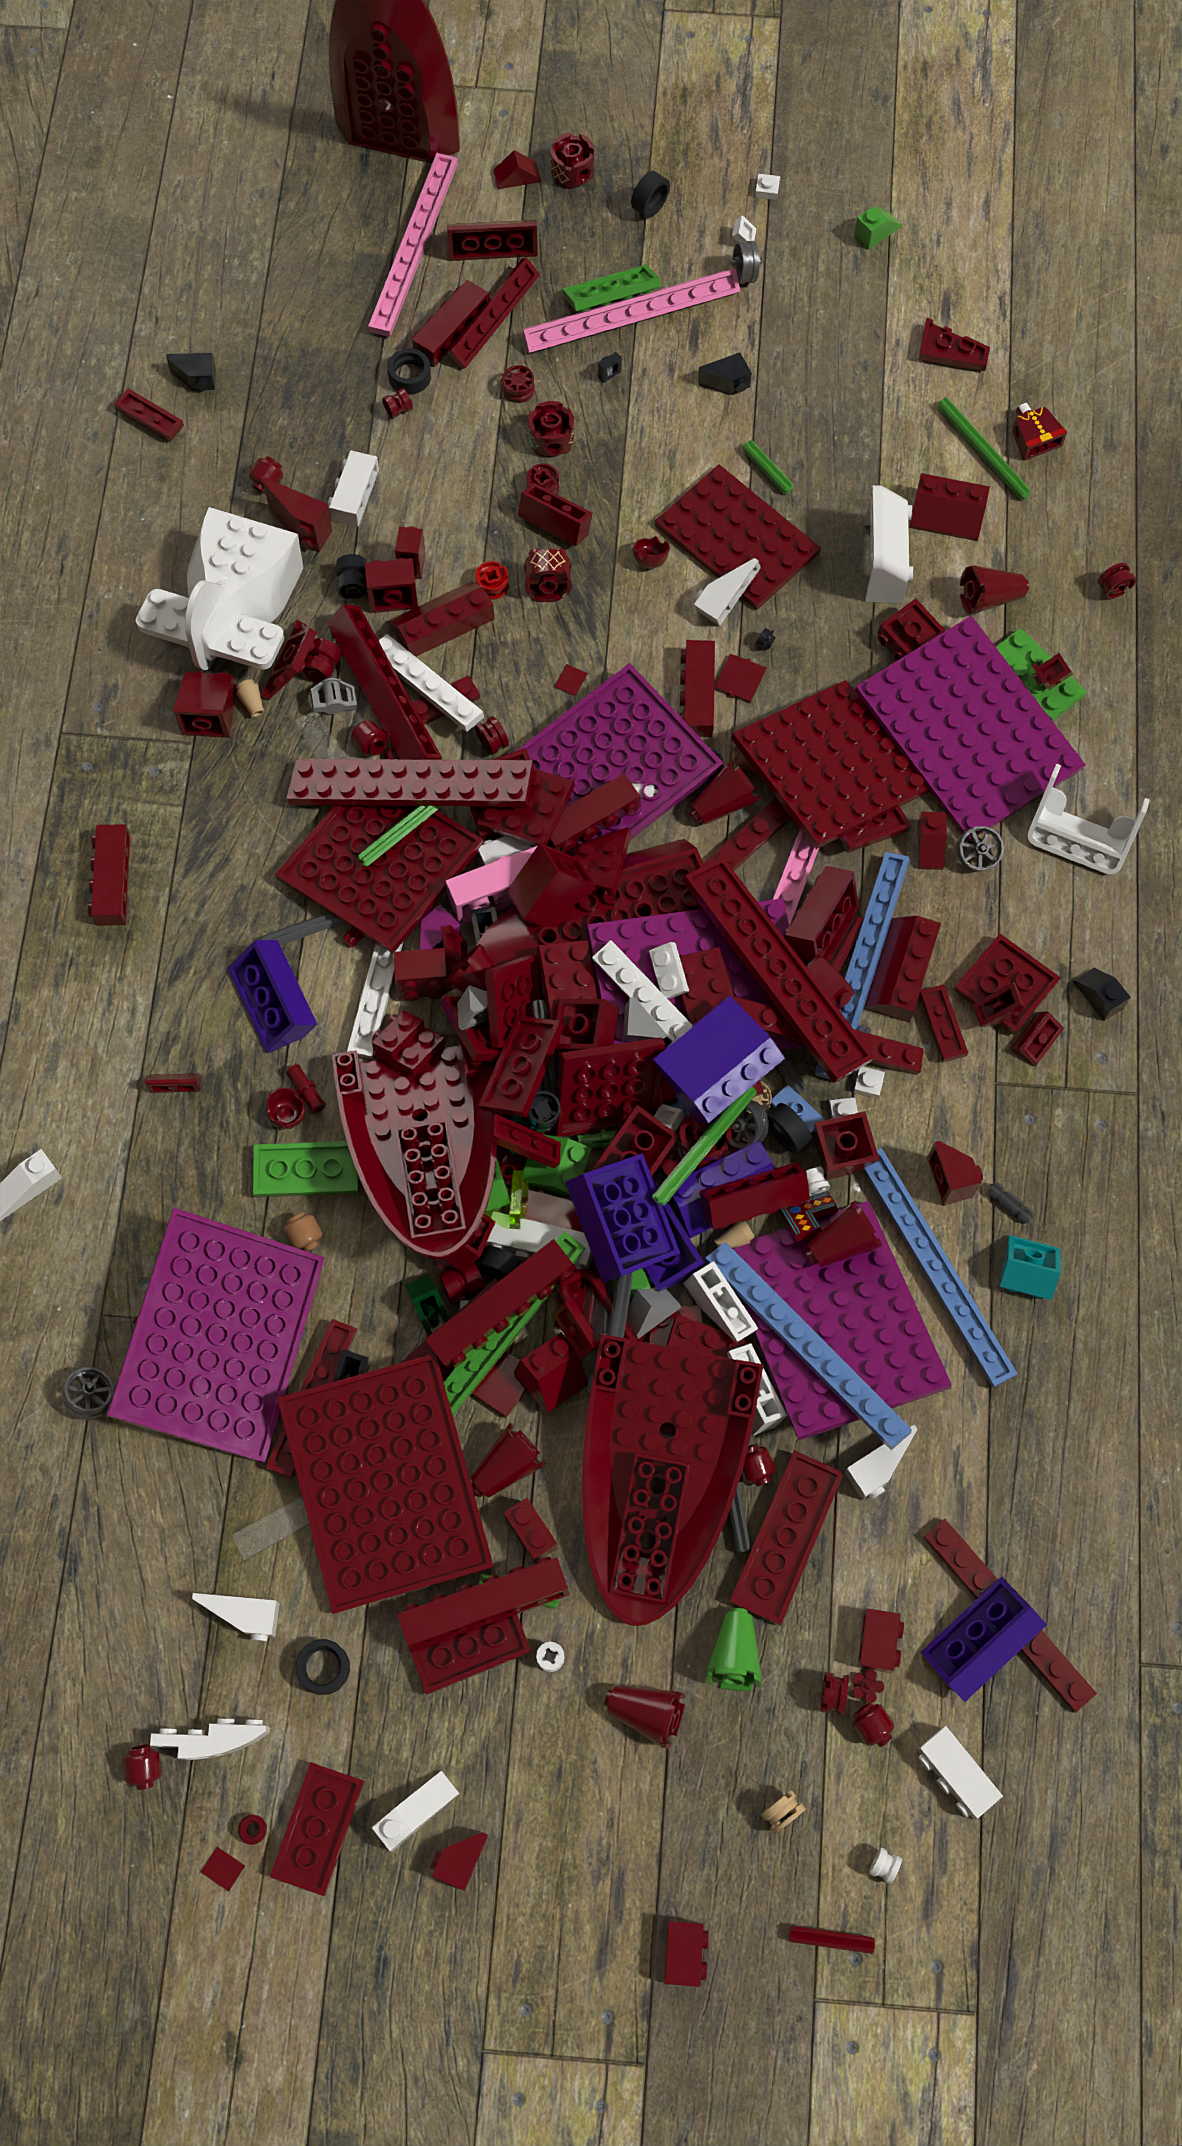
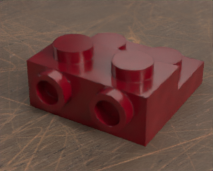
[877,598,946,661]
[372,1010,446,1076]

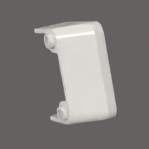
[864,485,913,603]
[1028,764,1150,874]

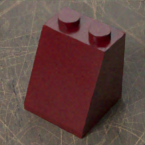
[173,671,236,738]
[507,843,596,927]

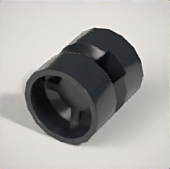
[336,554,368,599]
[524,1091,561,1132]

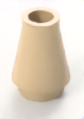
[236,679,265,718]
[714,1221,755,1249]

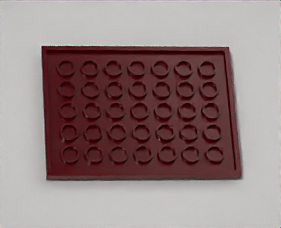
[277,1353,494,1614]

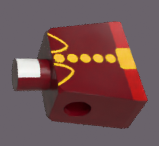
[1012,403,1067,461]

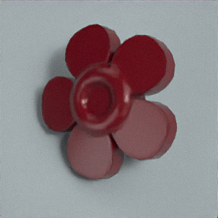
[852,1670,884,1703]

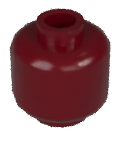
[249,456,283,493]
[351,720,387,757]
[741,1443,775,1486]
[852,1702,895,1747]
[122,1744,162,1790]

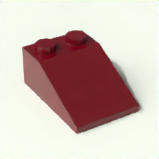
[263,478,333,552]

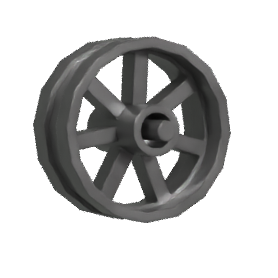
[730,241,762,284]
[956,826,1004,871]
[730,1100,769,1148]
[62,1367,113,1420]

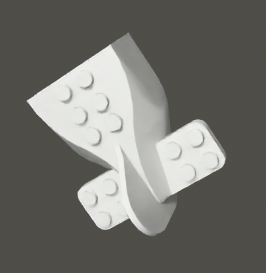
[136,507,303,670]

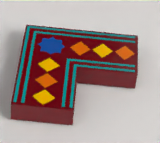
[780,1191,838,1242]

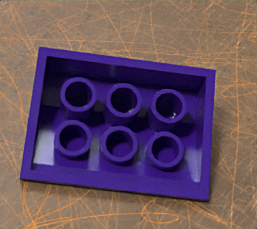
[652,996,785,1123]
[565,1153,680,1283]

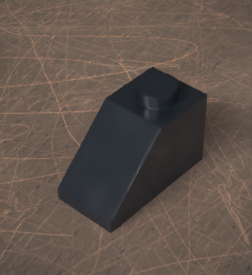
[698,352,752,395]
[166,353,216,391]
[1074,968,1131,1021]

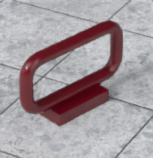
[552,1268,638,1359]

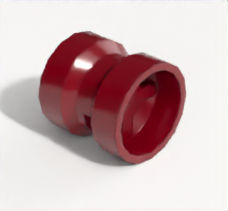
[382,388,413,419]

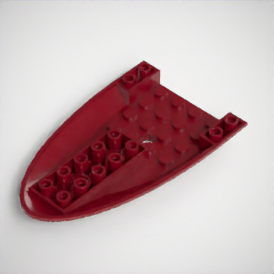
[329,0,460,164]
[477,839,704,999]
[331,1037,497,1259]
[582,1334,764,1626]

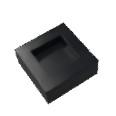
[598,352,622,383]

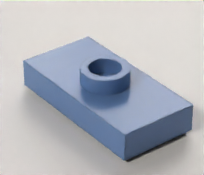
[770,1085,825,1134]

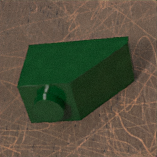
[404,1274,449,1337]

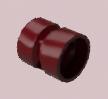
[301,638,342,683]
[438,1262,485,1305]

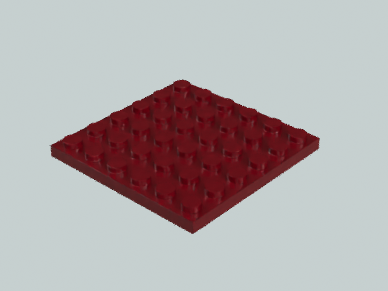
[731,680,929,849]
[275,805,484,954]

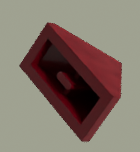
[493,150,541,189]
[972,982,1024,1028]

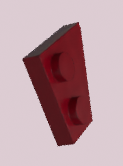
[441,925,468,976]

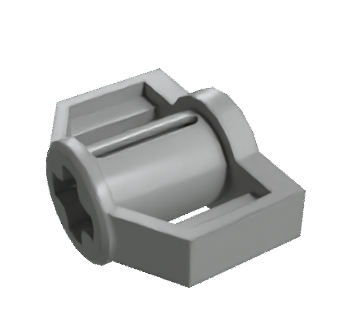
[310,678,357,714]

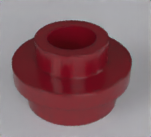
[238,1815,267,1845]

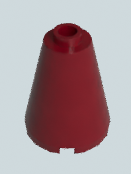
[960,565,1029,614]
[689,761,760,825]
[446,944,497,993]
[805,1201,882,1267]
[471,1423,547,1498]
[604,1685,686,1749]

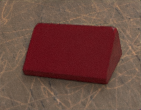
[1010,1011,1064,1066]
[145,1073,201,1093]

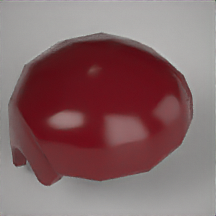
[632,536,670,569]
[266,1088,305,1129]

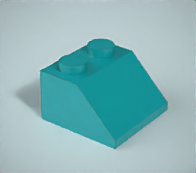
[1000,1235,1061,1300]

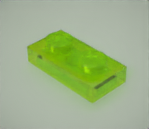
[509,1170,529,1229]

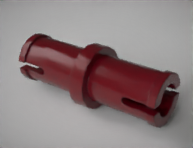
[286,1064,326,1114]

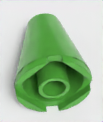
[705,1608,762,1691]

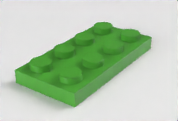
[562,264,661,312]
[996,628,1087,722]
[253,1141,359,1197]

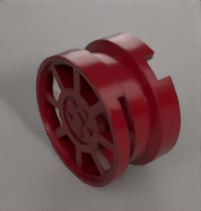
[502,365,535,403]
[527,463,559,494]
[1097,563,1136,599]
[475,716,509,756]
[820,1672,849,1716]

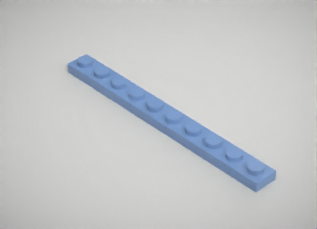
[815,852,910,1082]
[862,1148,1017,1388]
[706,1242,912,1450]

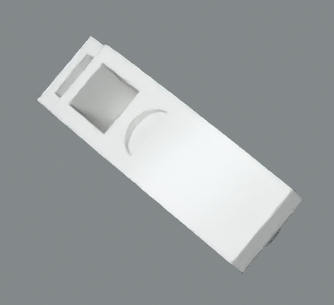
[150,1719,270,1760]

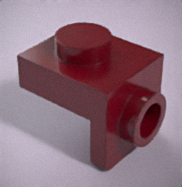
[1032,653,1073,691]

